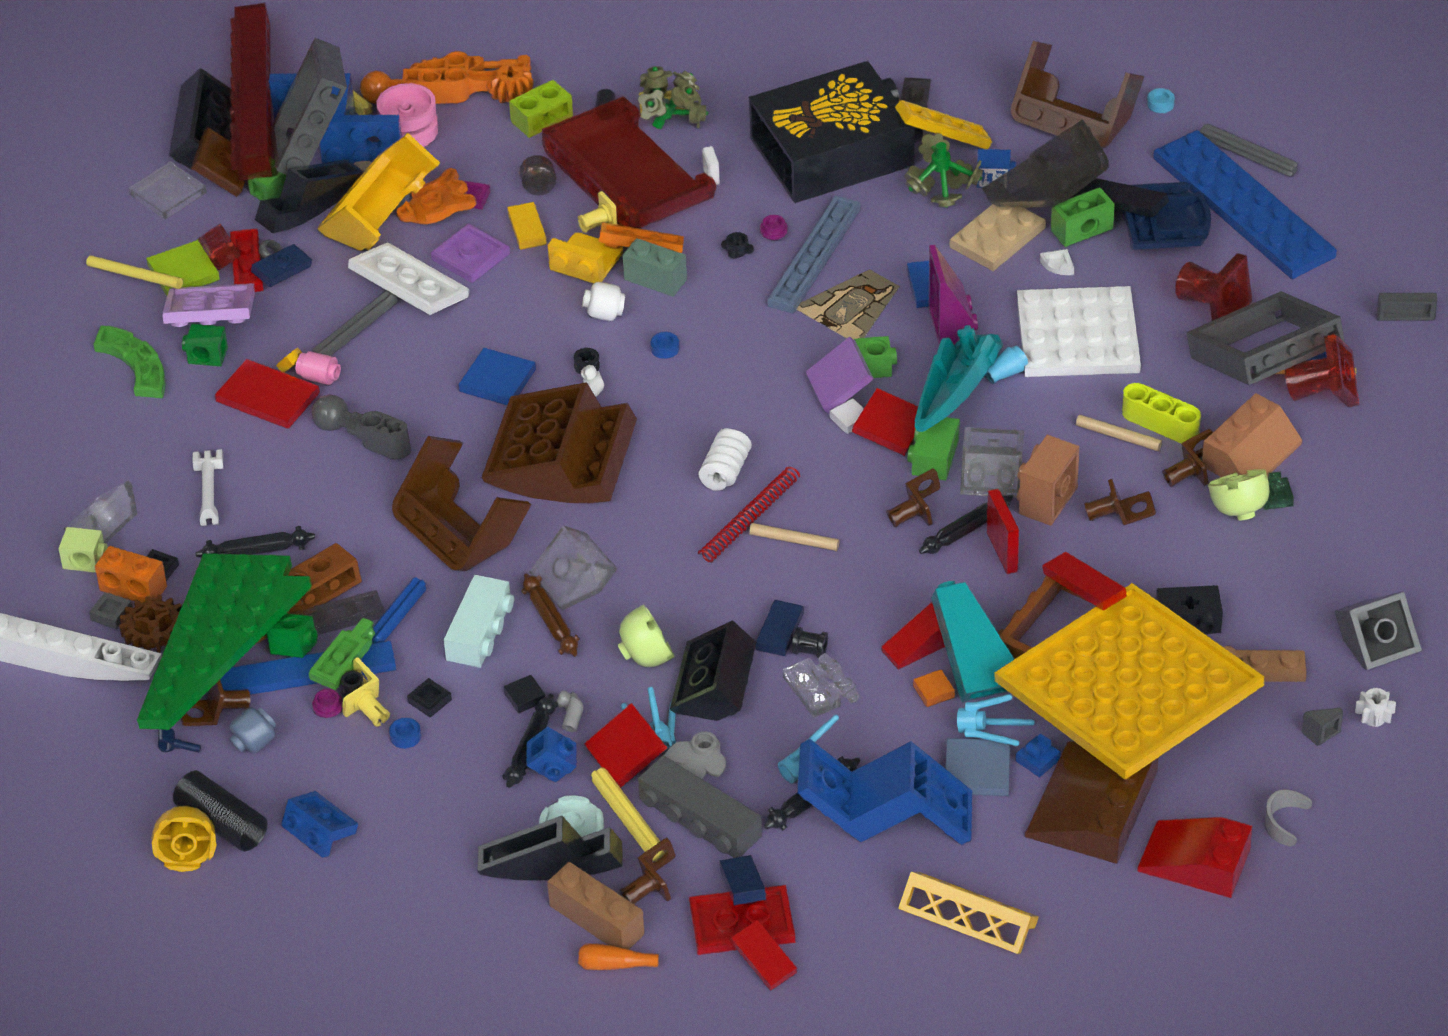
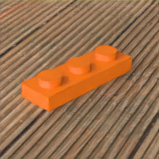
[599,222,684,253]

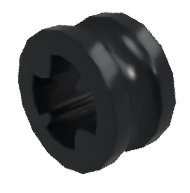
[573,347,600,374]

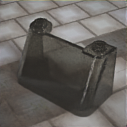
[982,119,1109,208]

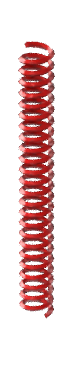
[698,466,800,563]

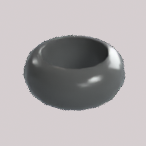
[259,239,283,259]

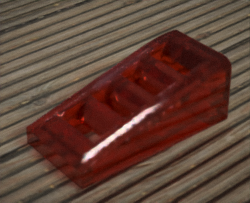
[198,223,241,271]

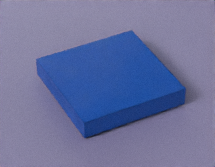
[459,348,536,405]

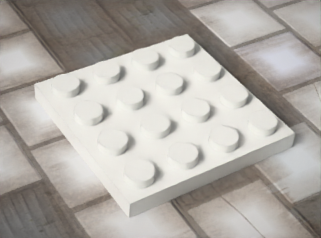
[1017,286,1141,377]

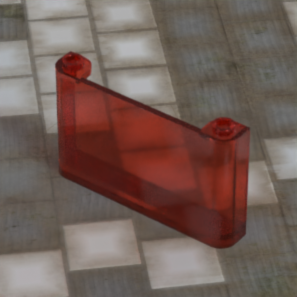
[542,96,716,229]

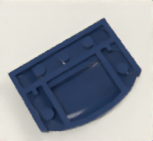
[1122,182,1211,250]

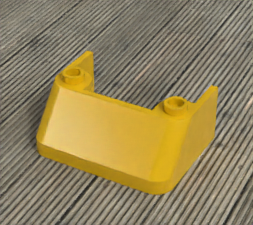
[317,133,440,251]

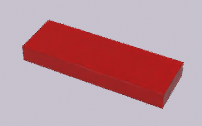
[230,228,264,292]
[1042,551,1127,611]

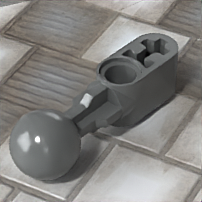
[311,394,411,459]

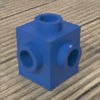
[527,727,577,782]

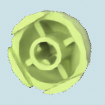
[1208,469,1270,520]
[617,604,675,667]

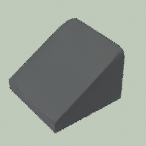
[1302,707,1343,746]

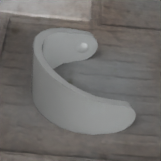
[1265,790,1312,846]

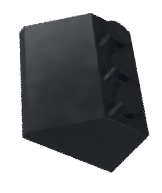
[670,620,757,721]

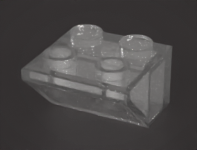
[960,427,1024,498]

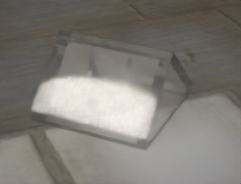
[64,480,138,543]

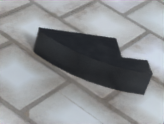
[255,159,364,233]
[477,816,623,881]

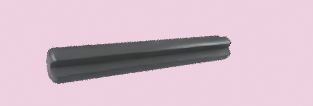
[1200,123,1298,177]
[312,290,398,356]

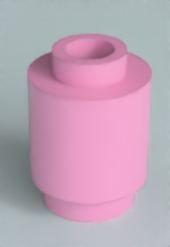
[296,351,341,385]

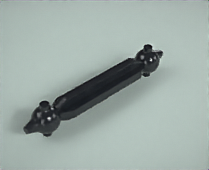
[919,495,1013,554]
[195,526,315,558]
[502,694,558,788]
[764,756,860,831]

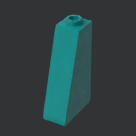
[931,581,1014,702]

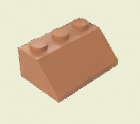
[1202,393,1302,477]

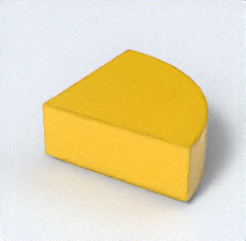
[276,347,302,373]

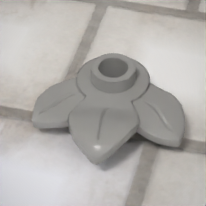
[664,731,726,779]

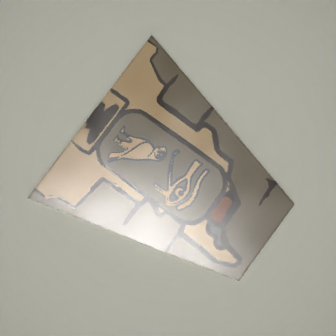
[796,269,900,340]

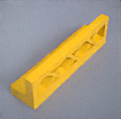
[898,871,1039,954]

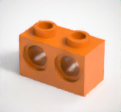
[95,545,167,603]

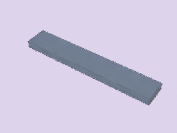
[768,195,861,314]

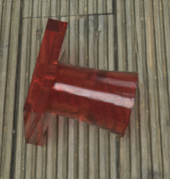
[1175,253,1252,321]
[1285,334,1359,407]

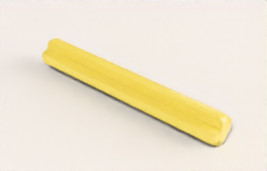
[591,767,665,861]

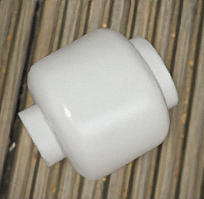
[582,282,625,321]

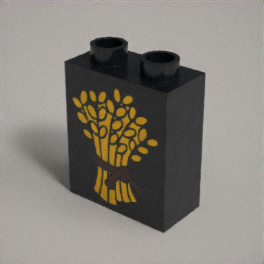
[749,61,923,203]

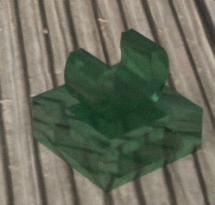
[1263,471,1294,510]

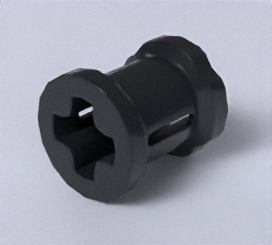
[792,627,828,659]

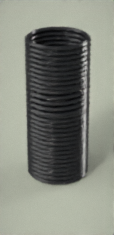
[173,770,267,852]

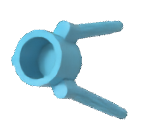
[621,687,676,754]
[957,694,1035,746]
[778,714,839,783]

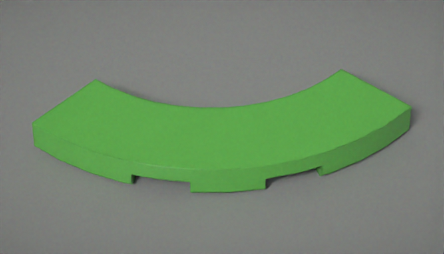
[93,325,166,398]

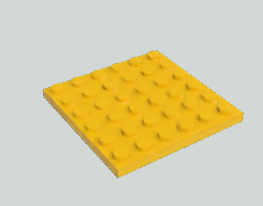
[994,583,1264,780]

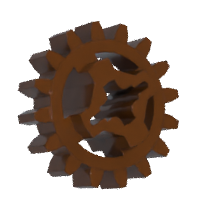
[119,595,182,653]

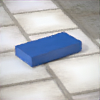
[907,260,929,308]

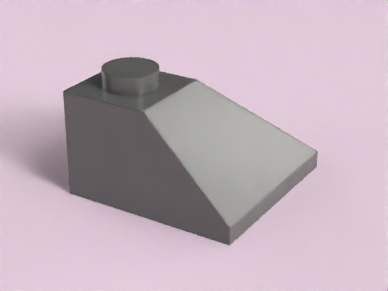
[1334,592,1422,670]

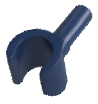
[158,729,201,753]

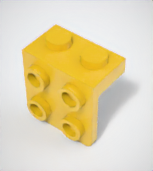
[548,232,623,283]

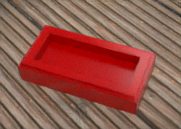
[731,920,797,991]

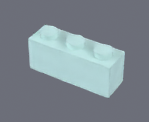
[444,575,514,668]

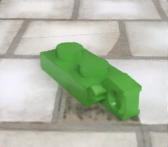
[309,618,375,690]

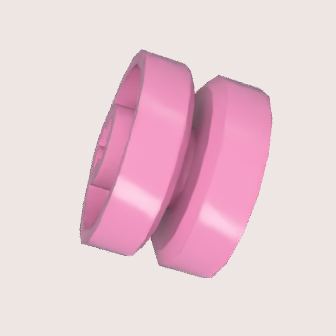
[377,83,438,147]

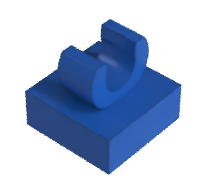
[1016,733,1061,778]

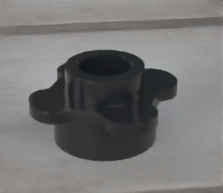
[721,232,754,259]

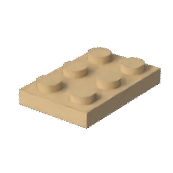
[950,196,1046,271]

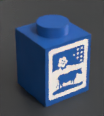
[976,149,1016,189]

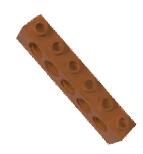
[255,543,362,645]

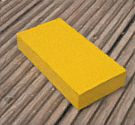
[507,202,547,250]

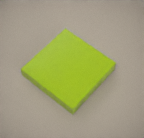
[146,240,220,296]

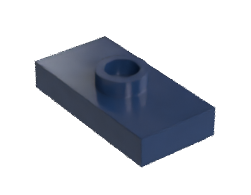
[251,244,312,287]

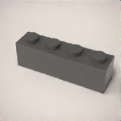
[638,755,762,858]

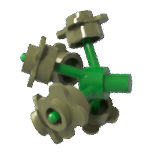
[638,66,708,129]

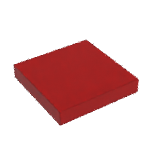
[852,388,918,456]
[987,489,1019,574]
[584,703,668,788]

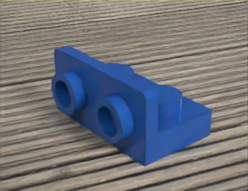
[281,791,359,858]

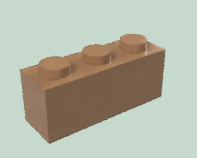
[547,862,645,949]

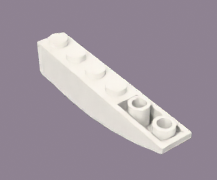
[0,613,162,681]

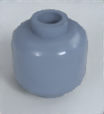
[229,707,276,754]

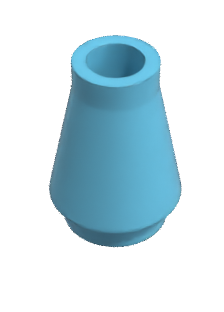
[985,346,1028,384]

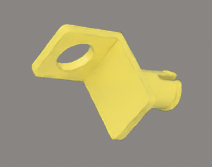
[578,191,640,232]
[343,657,390,727]

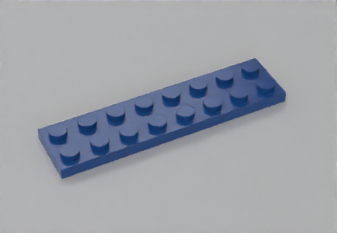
[1153,130,1337,279]

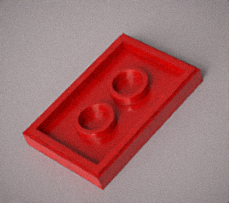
[215,359,320,429]
[689,885,795,955]

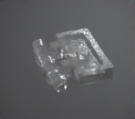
[783,653,860,718]

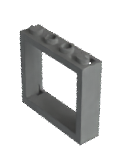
[270,38,347,175]
[1186,291,1345,385]

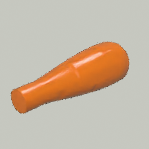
[578,943,659,970]

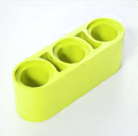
[1122,383,1201,443]

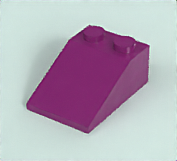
[929,245,978,345]

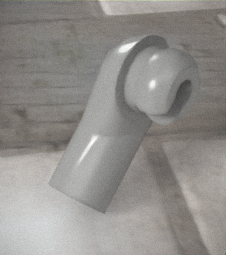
[556,690,583,732]

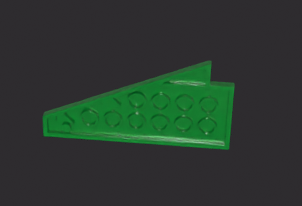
[137,553,312,730]

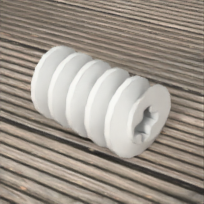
[699,428,752,491]

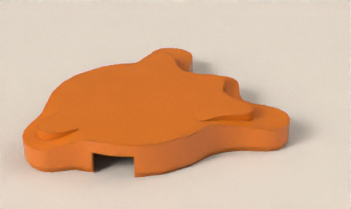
[397,168,476,224]

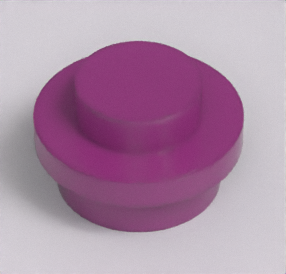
[760,215,788,240]
[312,689,343,718]

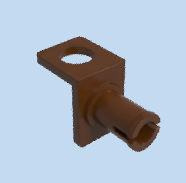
[1162,429,1213,487]
[886,468,941,528]
[1084,479,1156,525]
[180,680,251,726]
[620,838,676,905]

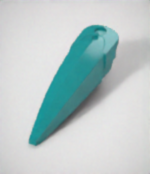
[915,325,1003,432]

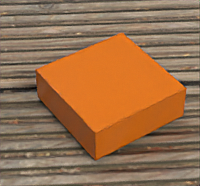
[913,669,955,707]

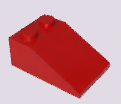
[1137,817,1252,898]

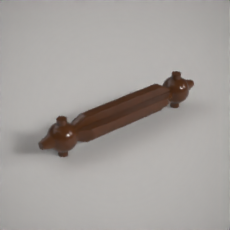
[521,573,580,657]

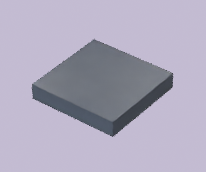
[946,738,1010,796]

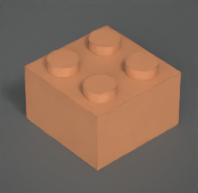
[1017,434,1079,526]

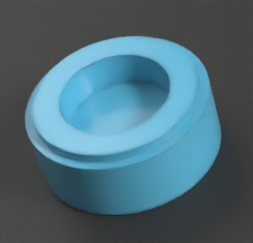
[1147,88,1175,113]

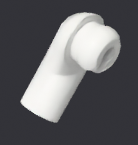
[581,365,604,397]

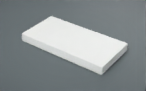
[348,242,469,315]

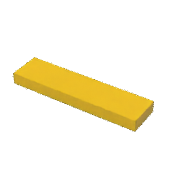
[895,100,993,149]

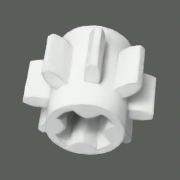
[1355,688,1396,727]

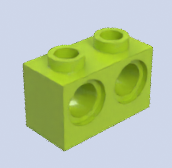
[509,80,573,138]

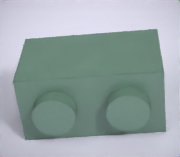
[623,238,687,297]

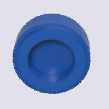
[651,332,679,359]
[389,718,421,748]

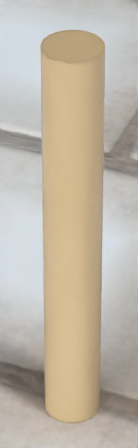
[1076,415,1162,451]
[750,523,840,551]

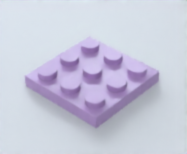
[163,283,255,327]

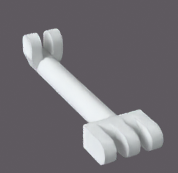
[193,449,223,526]

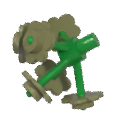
[904,133,983,208]

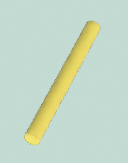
[86,255,183,289]

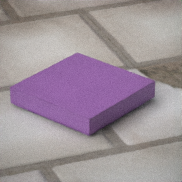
[431,223,510,283]
[806,337,874,414]

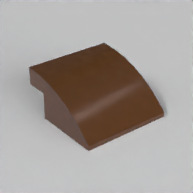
[481,382,637,503]

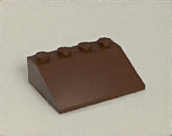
[1025,741,1159,864]

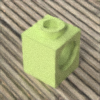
[58,527,108,573]

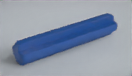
[372,577,426,644]

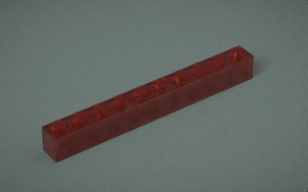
[230,3,272,181]

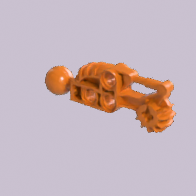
[360,51,534,104]

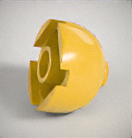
[151,806,217,872]

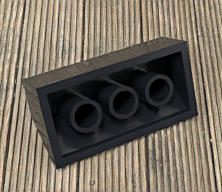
[169,68,243,170]

